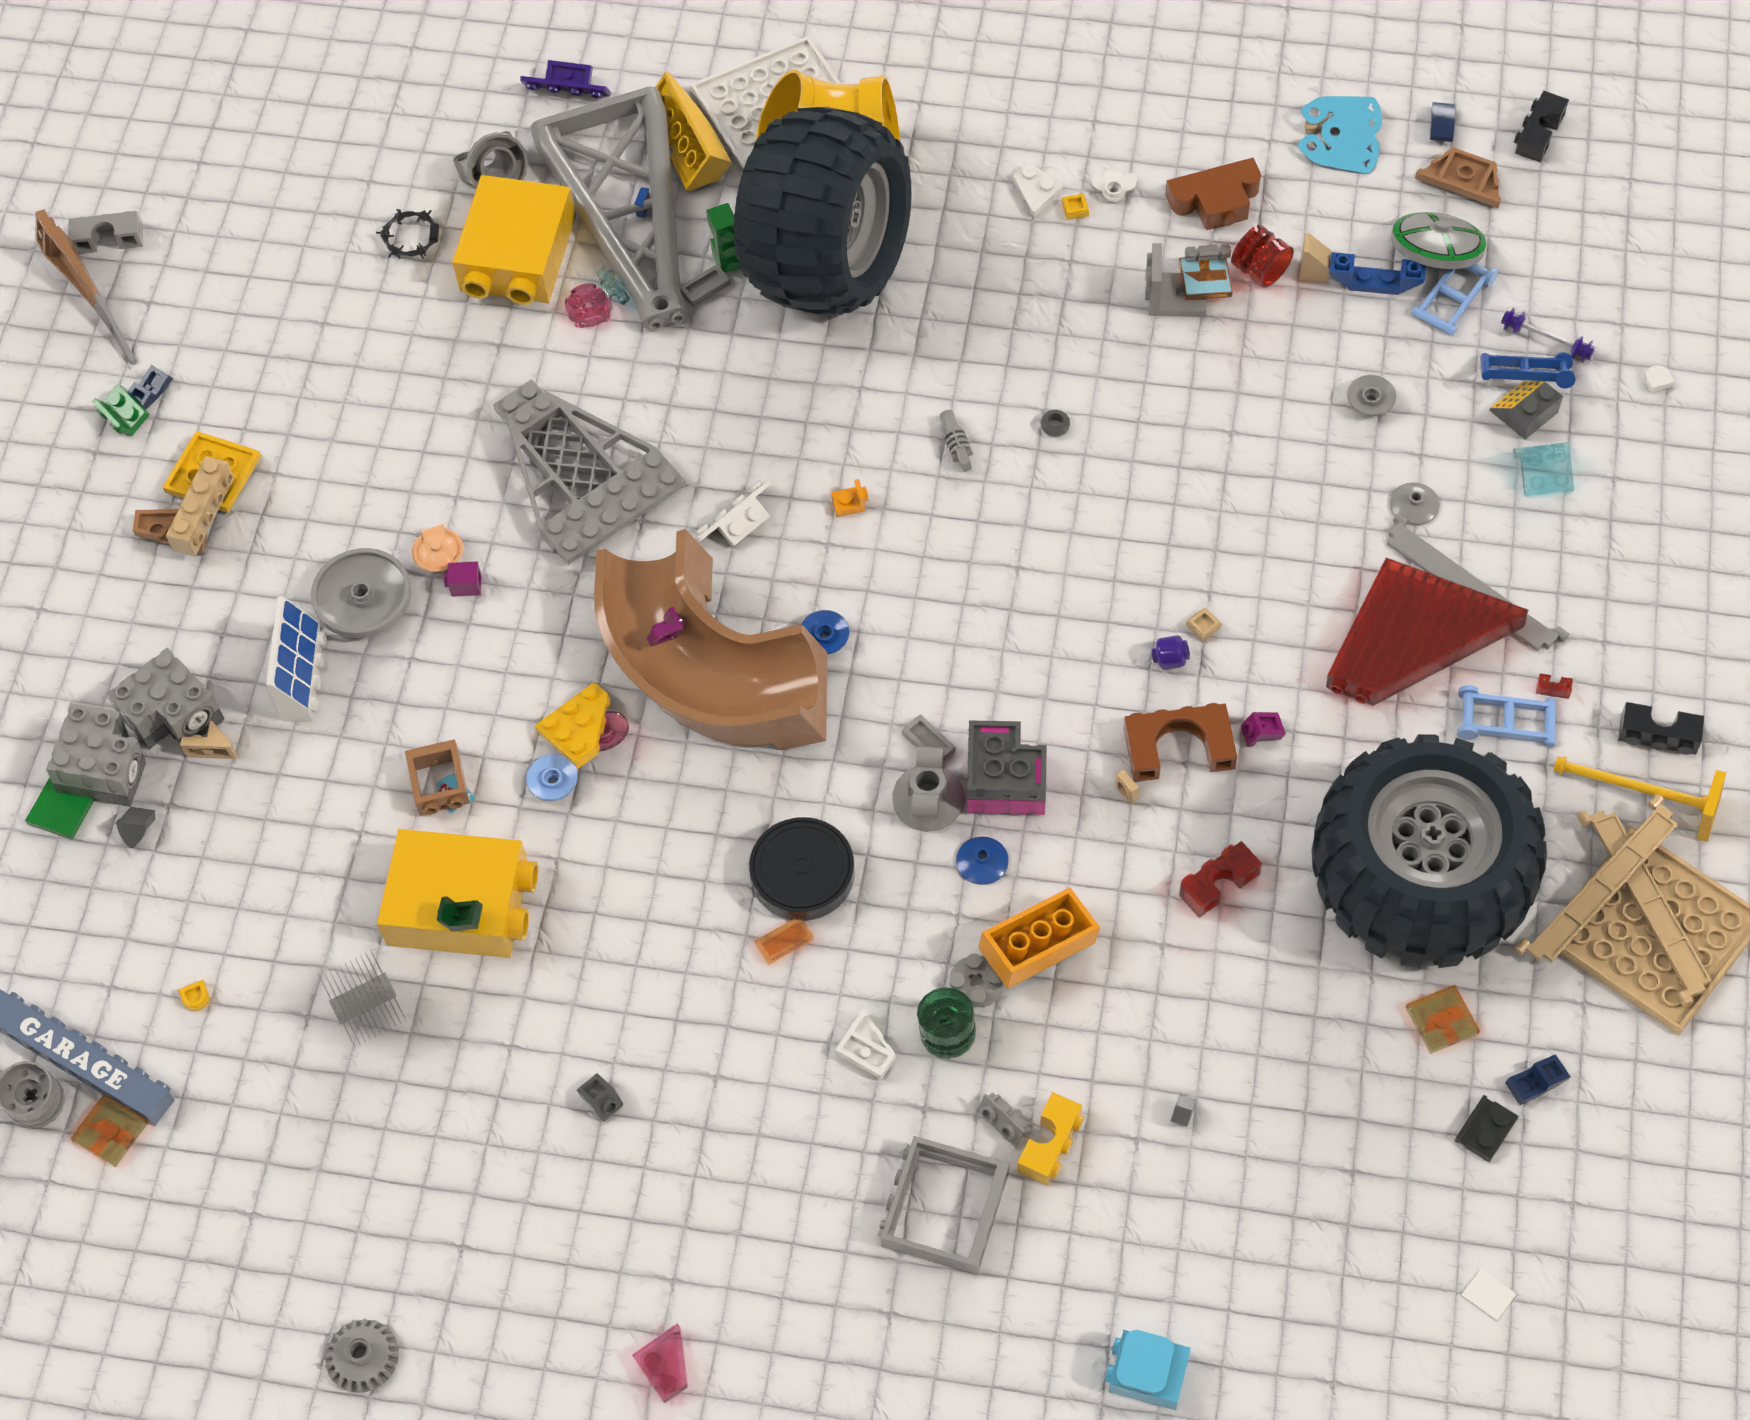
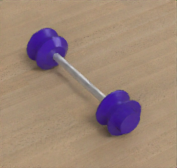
[1501,308,1596,363]

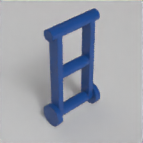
[1480,352,1576,389]

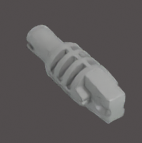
[940,410,973,472]

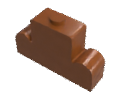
[1165,157,1261,230]

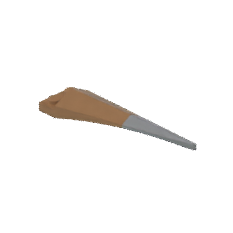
[35,209,137,364]

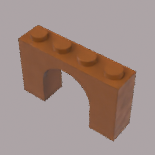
[1123,703,1237,782]

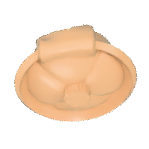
[412,524,463,572]

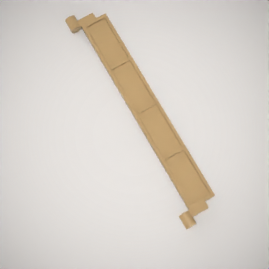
[1514,794,1678,963]
[1576,810,1712,1007]

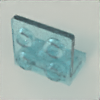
[1513,442,1574,496]

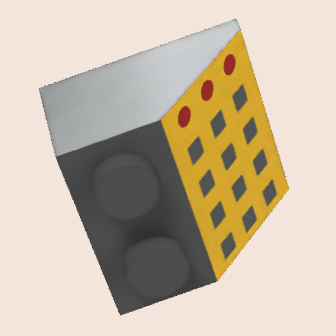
[1489,381,1563,440]

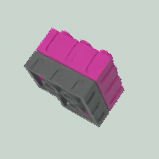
[967,720,1047,815]

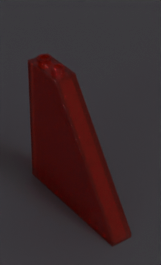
[1326,557,1529,706]

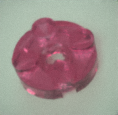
[565,283,612,328]

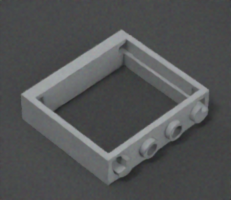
[877,1136,1009,1275]

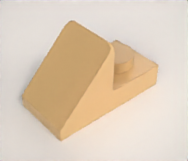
[180,721,237,759]

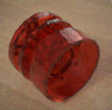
[1231,224,1294,288]

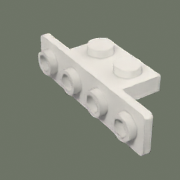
[694,479,772,547]

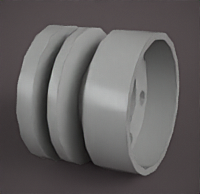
[0,1061,65,1129]

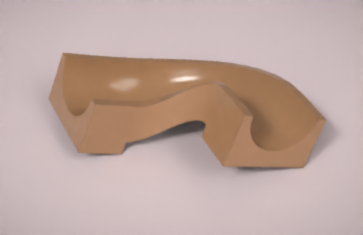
[594,529,827,750]

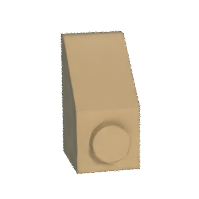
[1299,233,1331,283]

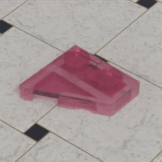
[632,1323,688,1403]

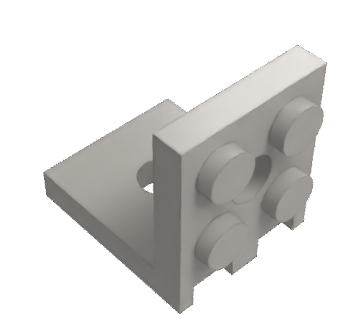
[1145,243,1206,317]

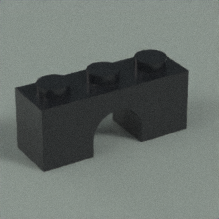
[1514,90,1569,163]
[1618,702,1704,755]

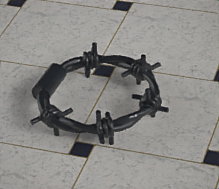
[376,209,439,259]

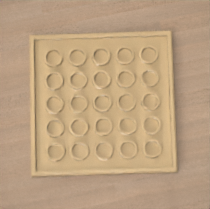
[1560,826,1750,1035]

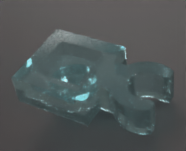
[596,266,630,305]

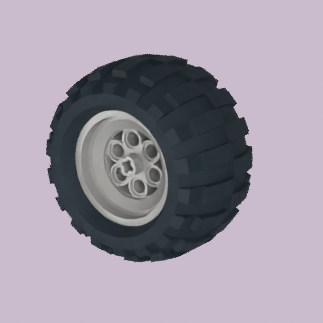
[734,107,912,315]
[1311,734,1547,968]

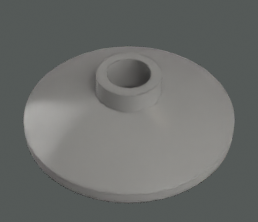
[1347,375,1396,416]
[1390,482,1440,525]

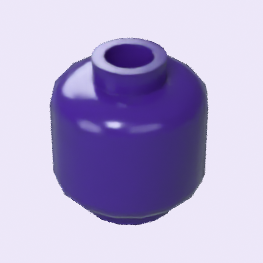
[1151,635,1190,670]

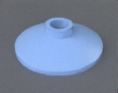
[526,754,578,801]

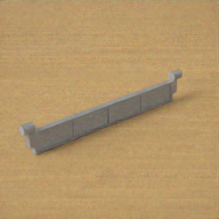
[1387,513,1570,651]

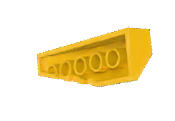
[655,72,732,191]

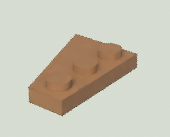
[133,509,207,555]

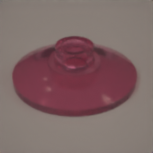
[599,711,629,751]

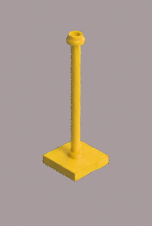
[1553,756,1727,842]

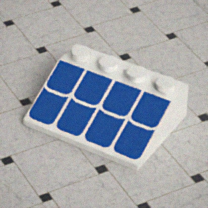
[266,596,326,721]

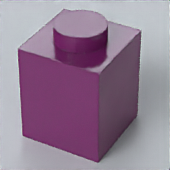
[444,561,482,597]

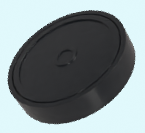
[749,817,855,921]

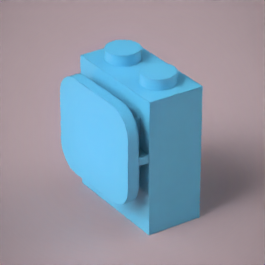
[1105,1329,1191,1410]

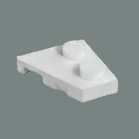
[835,1009,896,1080]

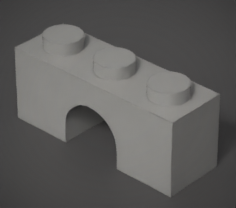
[68,211,143,254]

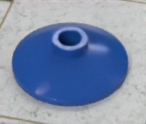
[802,610,850,655]
[956,836,1008,885]

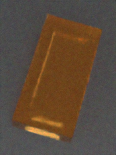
[755,919,814,965]

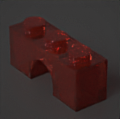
[1179,841,1262,918]

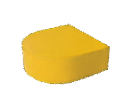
[178,979,210,1011]

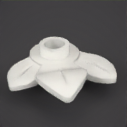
[1091,165,1137,202]

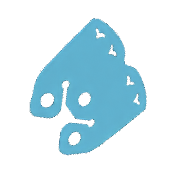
[1298,96,1382,174]

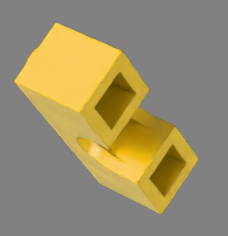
[1017,1092,1085,1185]

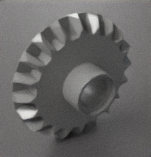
[324,1318,399,1393]

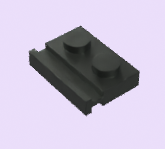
[1455,1095,1519,1163]

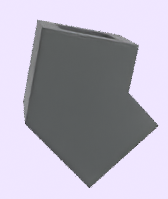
[1171,1094,1196,1127]

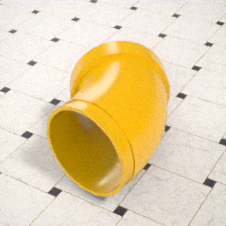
[756,70,901,142]

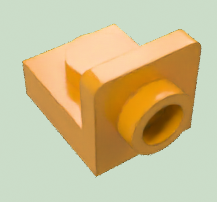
[831,479,869,517]

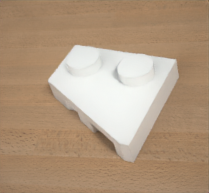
[1013,162,1063,217]

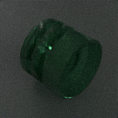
[917,987,976,1059]

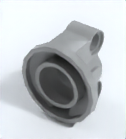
[453,131,528,189]
[892,746,964,832]

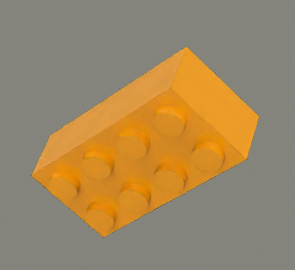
[978,887,1100,989]

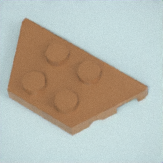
[1415,147,1501,208]

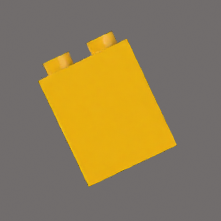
[452,175,576,305]
[377,829,538,958]

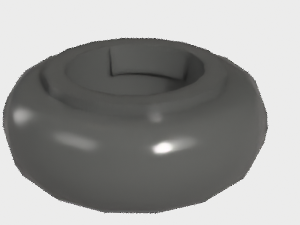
[1041,409,1070,437]

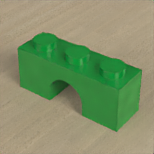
[706,203,740,273]

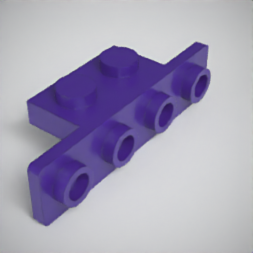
[520,60,611,99]

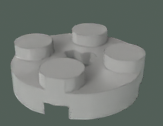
[950,953,1003,1008]

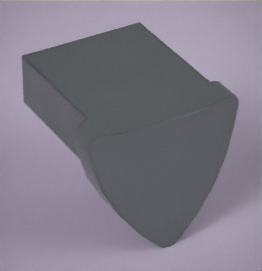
[116,807,156,848]

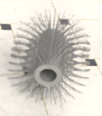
[319,951,407,1047]

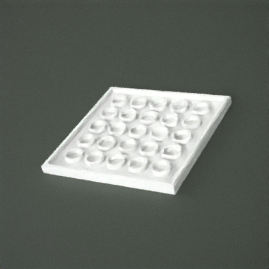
[690,36,841,172]

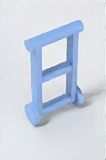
[1411,264,1498,336]
[1457,685,1556,747]

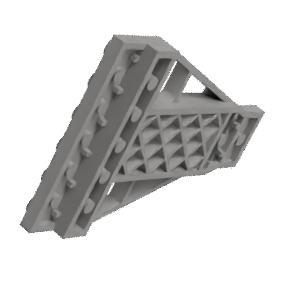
[493,379,686,565]

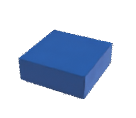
[635,187,650,218]

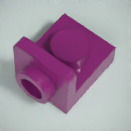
[647,607,683,647]
[1241,712,1286,747]

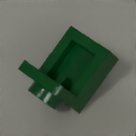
[437,896,483,931]

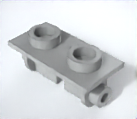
[977,1093,1032,1148]

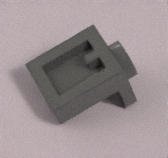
[576,1073,623,1121]

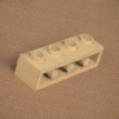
[166,456,234,557]

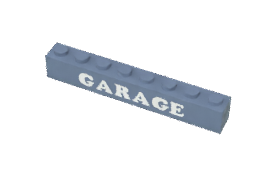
[0,989,175,1126]

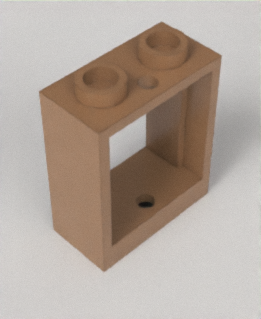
[405,739,470,815]

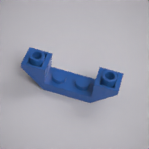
[1329,252,1426,295]

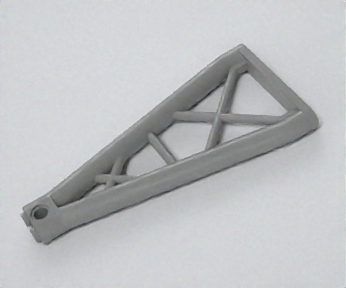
[530,86,688,330]

